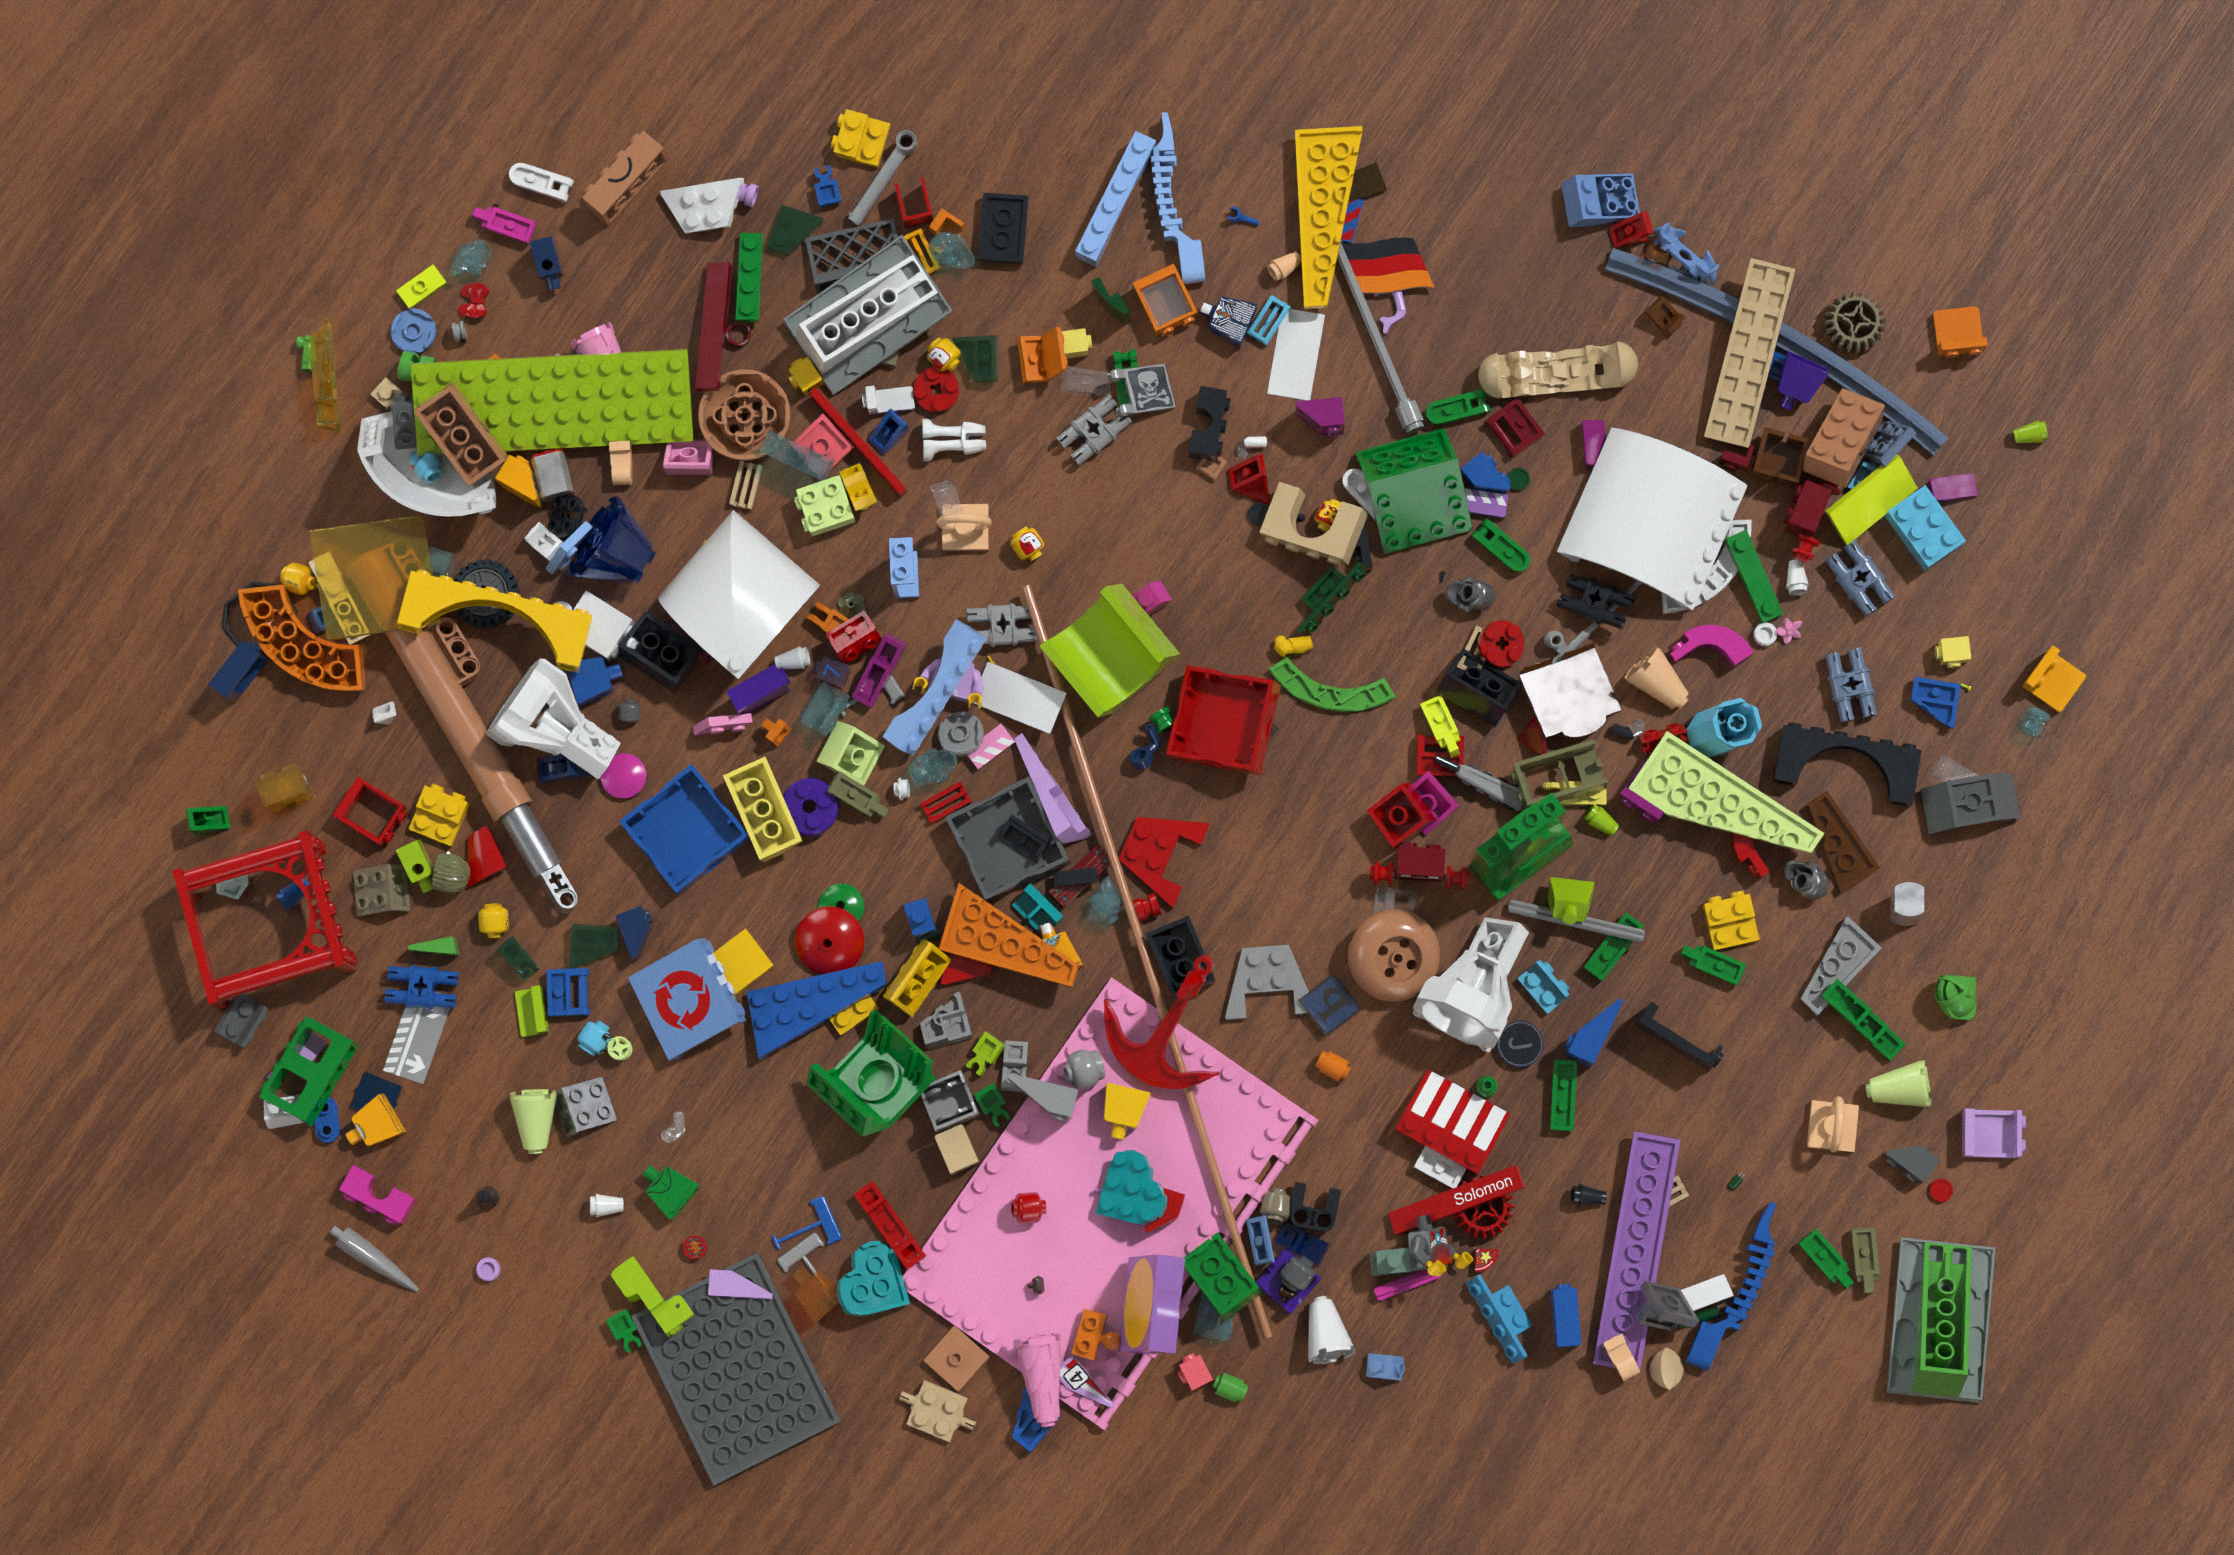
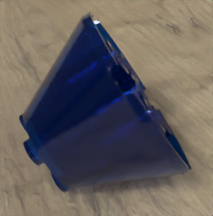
[568,496,656,584]

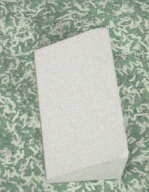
[263,1094,304,1129]
[1681,1274,1734,1311]

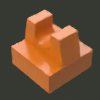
[761,718,792,747]

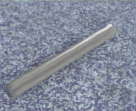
[1508,900,1645,942]

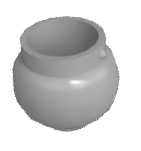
[1063,1049,1105,1089]

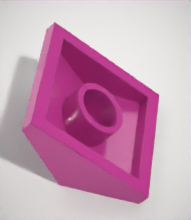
[1412,771,1459,836]

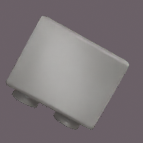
[921,1070,980,1133]

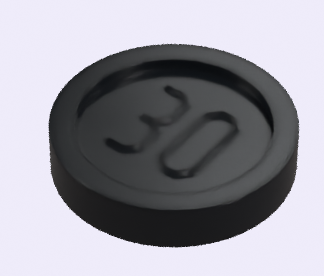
[1249,502,1269,526]

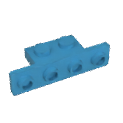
[1466,1274,1533,1364]

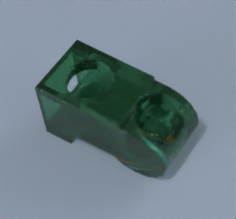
[496,936,540,981]

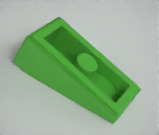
[408,936,459,956]

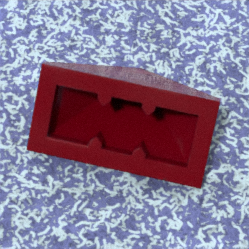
[1516,715,1547,756]

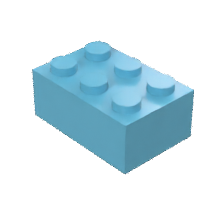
[1884,485,1966,572]

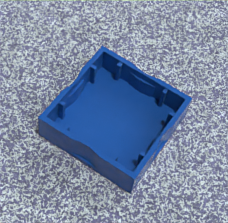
[619,764,750,896]

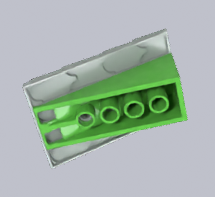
[1886,1237,1995,1403]

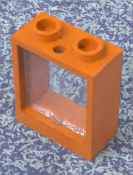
[1132,264,1197,336]

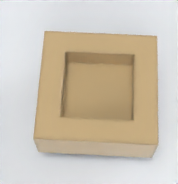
[371,377,404,411]

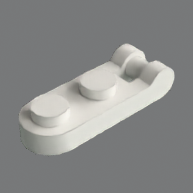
[509,163,574,202]
[1342,468,1376,523]

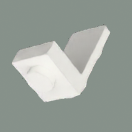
[862,386,915,415]

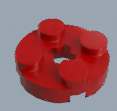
[914,366,959,413]
[1478,620,1524,667]

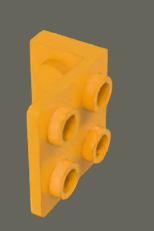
[2022,645,2086,713]

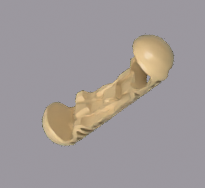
[1478,341,1638,398]

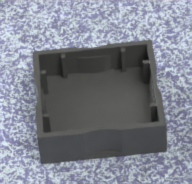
[945,777,1070,902]

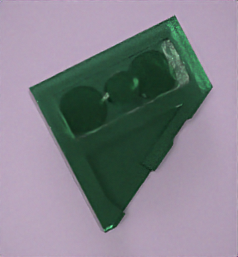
[766,205,824,256]
[953,335,998,383]
[569,923,620,969]

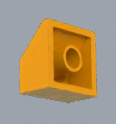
[495,455,543,510]

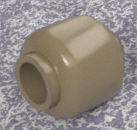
[1260,1188,1292,1225]

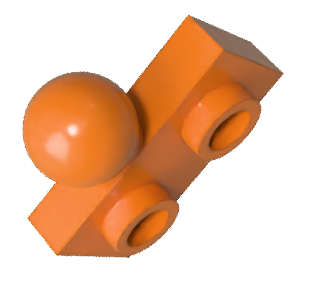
[1071,1308,1121,1361]

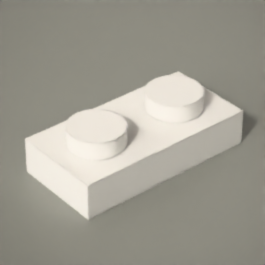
[1414,1147,1466,1189]

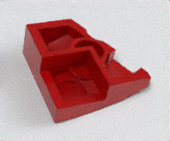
[467,825,508,888]

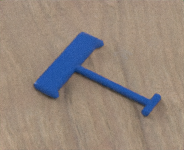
[772,1196,842,1250]

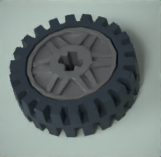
[454,559,520,629]

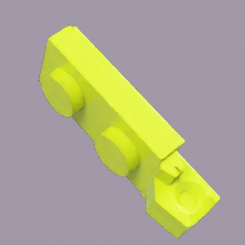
[1420,695,1461,758]

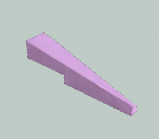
[1014,733,1093,844]

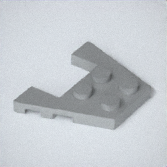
[1225,945,1311,1020]

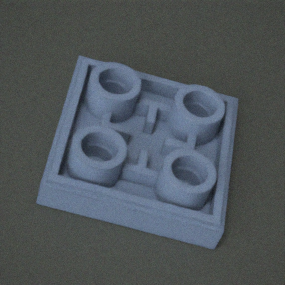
[1862,420,1916,467]

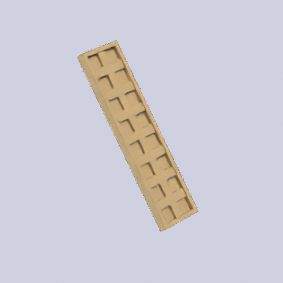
[1704,258,1796,448]

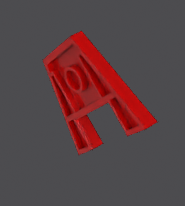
[1119,817,1210,908]

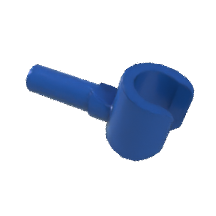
[1227,207,1260,226]

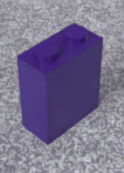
[726,664,791,714]

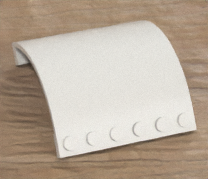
[1557,428,1748,610]

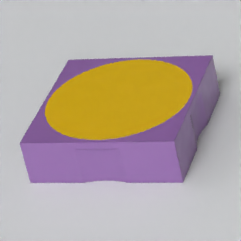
[1119,1254,1185,1354]

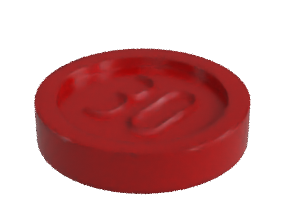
[1929,1179,1953,1202]

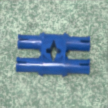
[385,965,459,1010]

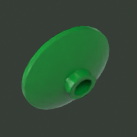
[818,883,864,921]

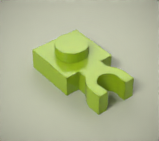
[966,1031,1006,1076]

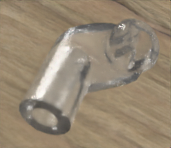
[661,1111,685,1143]

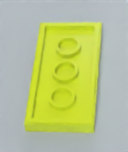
[1825,454,1918,545]

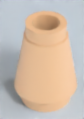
[1267,251,1302,281]

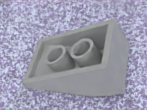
[1008,1073,1078,1122]

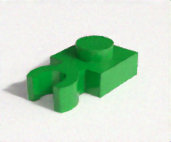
[974,1082,1010,1127]
[606,1309,642,1353]

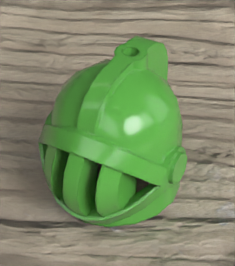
[1934,975,1976,1020]

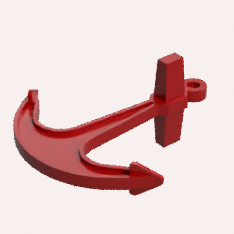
[1104,955,1219,1089]

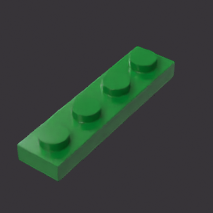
[736,233,764,323]

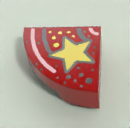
[1474,1249,1499,1272]

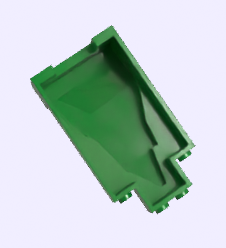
[1469,792,1573,903]

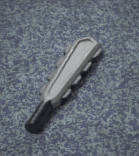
[1434,754,1525,811]

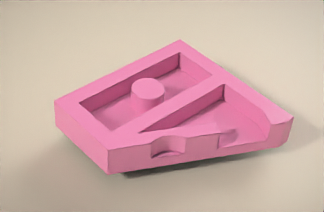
[693,713,752,736]

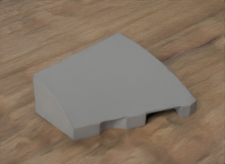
[920,991,973,1051]

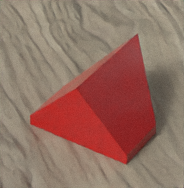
[1228,454,1271,506]

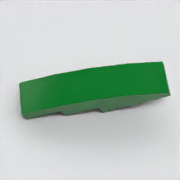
[1821,979,1906,1062]

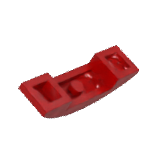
[853,1181,926,1270]

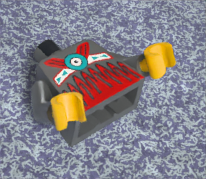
[1408,1214,1473,1276]

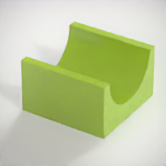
[1040,584,1180,717]

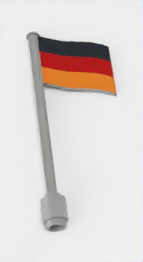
[1337,237,1435,434]

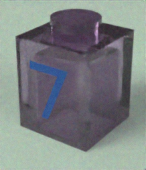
[814,656,851,690]

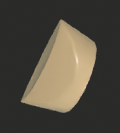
[1649,1347,1684,1390]

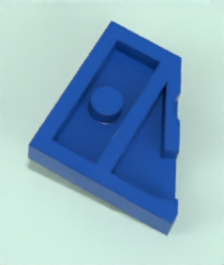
[1012,1387,1061,1453]

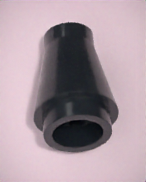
[1571,1184,1607,1207]

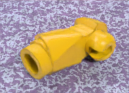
[1274,635,1313,657]

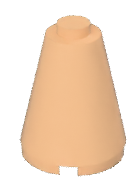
[1625,646,1688,709]

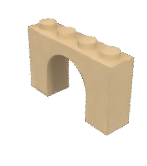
[1259,482,1368,566]

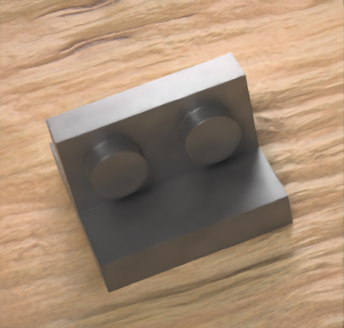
[1635,1280,1699,1331]

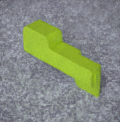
[611,1257,694,1337]

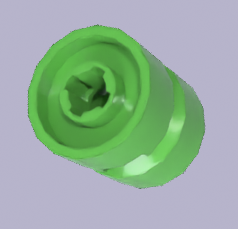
[397,351,437,382]

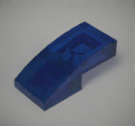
[1275,1221,1330,1265]

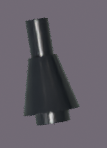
[476,1186,499,1210]

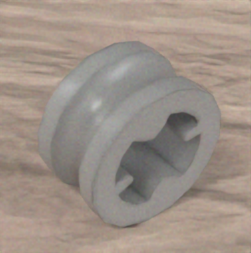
[452,321,468,343]

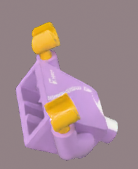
[912,658,984,709]

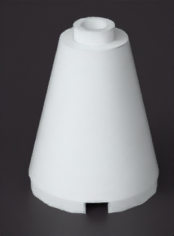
[1308,1296,1355,1364]

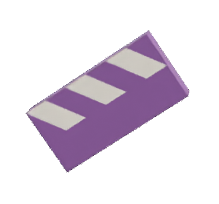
[1464,488,1508,519]

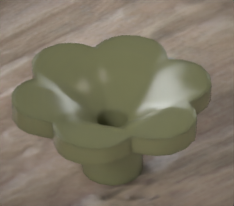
[838,592,866,619]

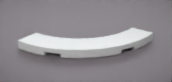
[1661,520,1752,614]

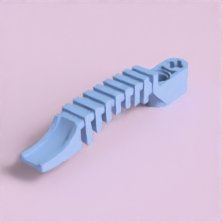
[1151,112,1206,284]

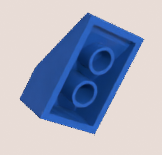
[1564,998,1624,1068]

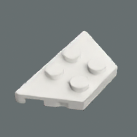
[660,178,744,233]

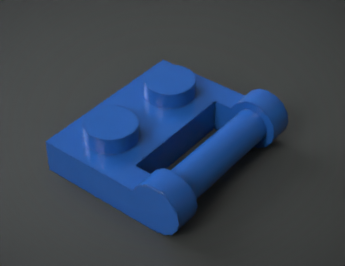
[547,968,590,1017]

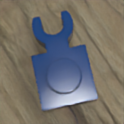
[814,165,842,208]

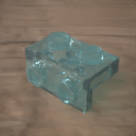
[799,682,850,736]
[1193,1293,1234,1341]

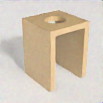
[935,1124,979,1175]

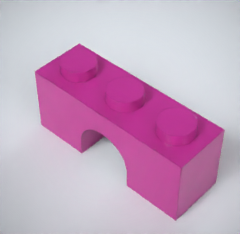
[339,1165,417,1226]

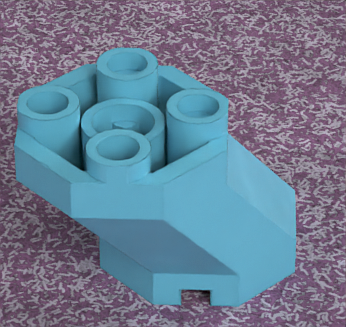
[1686,698,1762,759]

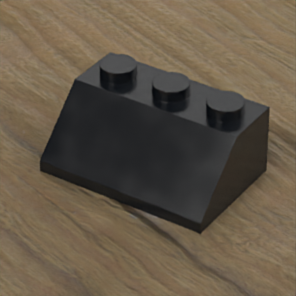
[618,611,702,694]
[1436,648,1522,727]
[1145,915,1216,998]

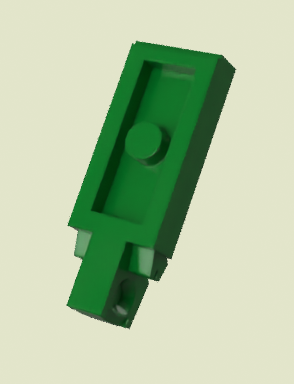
[1680,945,1747,986]
[1798,1228,1854,1289]

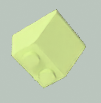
[817,721,885,786]

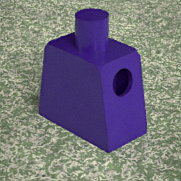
[1777,350,1829,410]

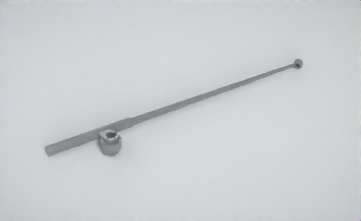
[1523,580,1642,689]

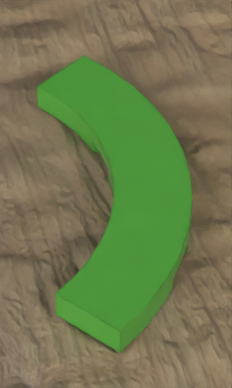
[1268,657,1396,712]

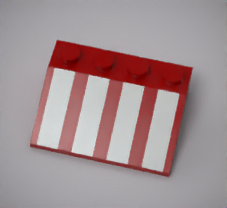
[1395,1069,1510,1175]

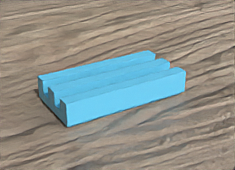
[1247,295,1291,346]

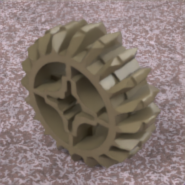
[1824,291,1887,353]

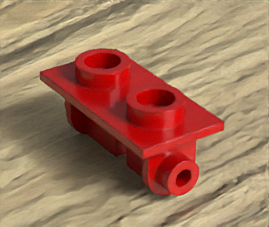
[1638,723,1688,755]

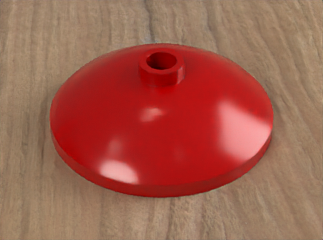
[795,906,865,975]

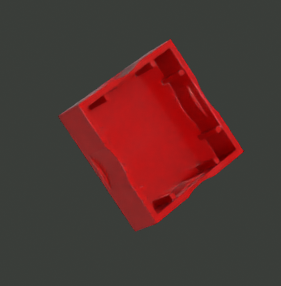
[1166,665,1281,776]

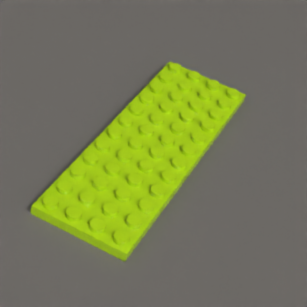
[411,349,694,456]

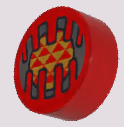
[683,1236,707,1259]

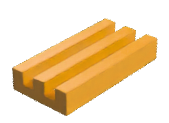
[903,228,941,275]

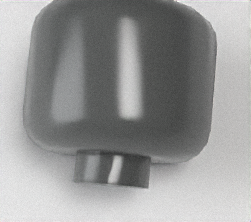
[618,699,641,722]

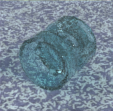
[2019,706,2050,737]

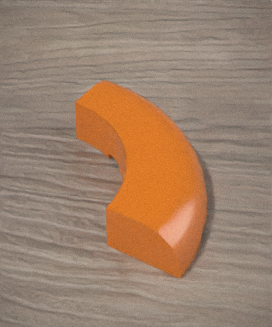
[238,584,366,691]

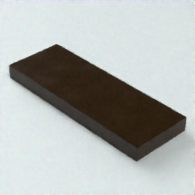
[1349,163,1387,202]

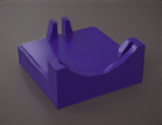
[1256,1248,1321,1315]

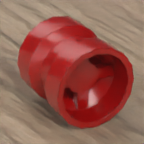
[1132,893,1162,922]

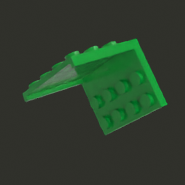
[1355,428,1473,554]

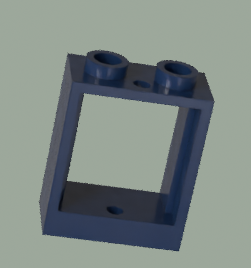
[208,640,269,702]

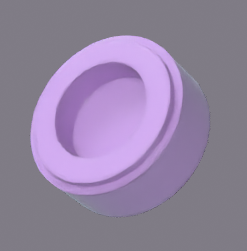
[476,1257,501,1281]

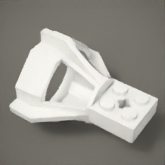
[486,658,621,779]
[1413,917,1529,1052]

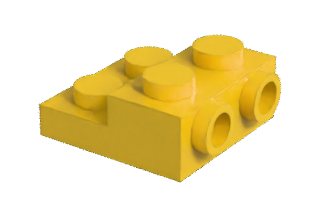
[831,109,891,168]
[409,784,470,847]
[1703,891,1760,951]

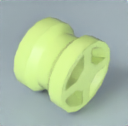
[607,1036,633,1061]

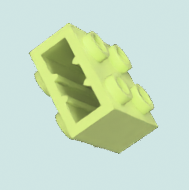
[794,475,856,537]

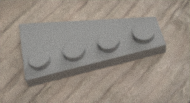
[1800,916,1881,1016]

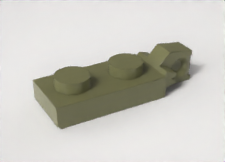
[826,771,889,818]
[1851,1227,1880,1294]

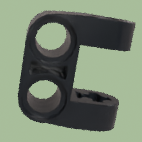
[1290,1182,1341,1232]

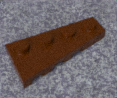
[1808,791,1880,894]

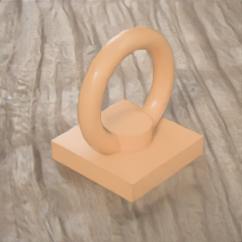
[936,504,992,551]
[1807,1096,1859,1153]

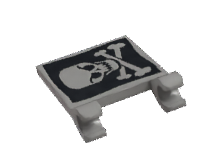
[1107,364,1175,417]

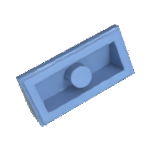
[1246,1215,1275,1266]

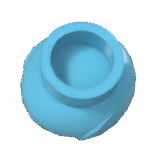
[409,452,442,483]

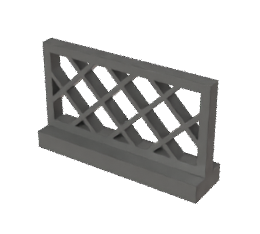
[805,218,898,293]

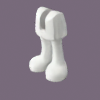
[922,419,986,462]

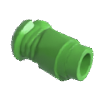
[296,335,318,373]

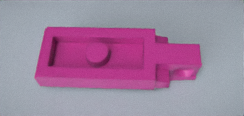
[472,207,537,245]

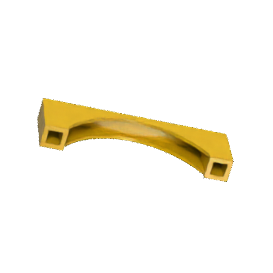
[397,570,592,673]

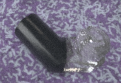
[1610,719,1645,740]

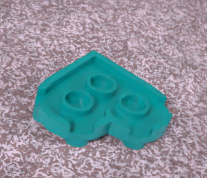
[1096,1150,1167,1225]
[837,1241,910,1316]

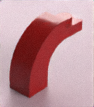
[1731,833,1769,879]

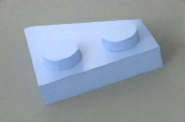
[545,521,592,575]

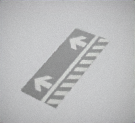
[383,986,453,1084]

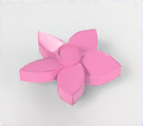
[1775,618,1802,644]

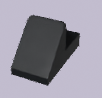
[1354,522,1373,572]

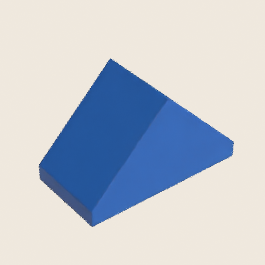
[868,409,909,455]

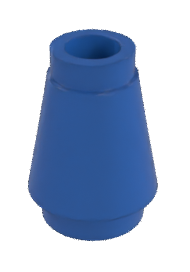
[276,878,309,910]

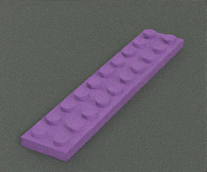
[1593,1131,1681,1370]

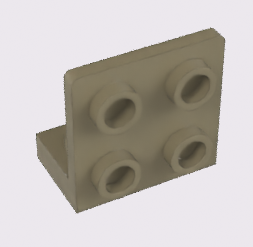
[353,864,410,916]

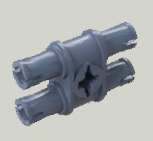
[1825,540,1896,617]
[1825,647,1877,723]

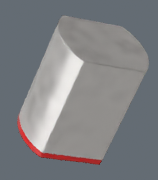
[530,448,574,502]
[1890,882,1924,926]

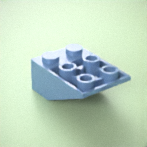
[1561,174,1640,227]

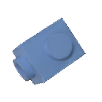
[1366,1353,1405,1381]

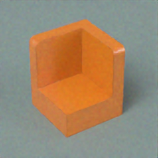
[929,208,966,246]

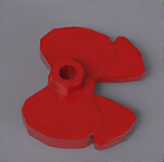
[459,283,490,319]

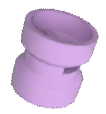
[737,183,759,207]

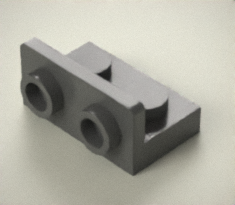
[214,994,268,1048]

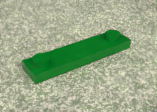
[1724,529,1783,623]

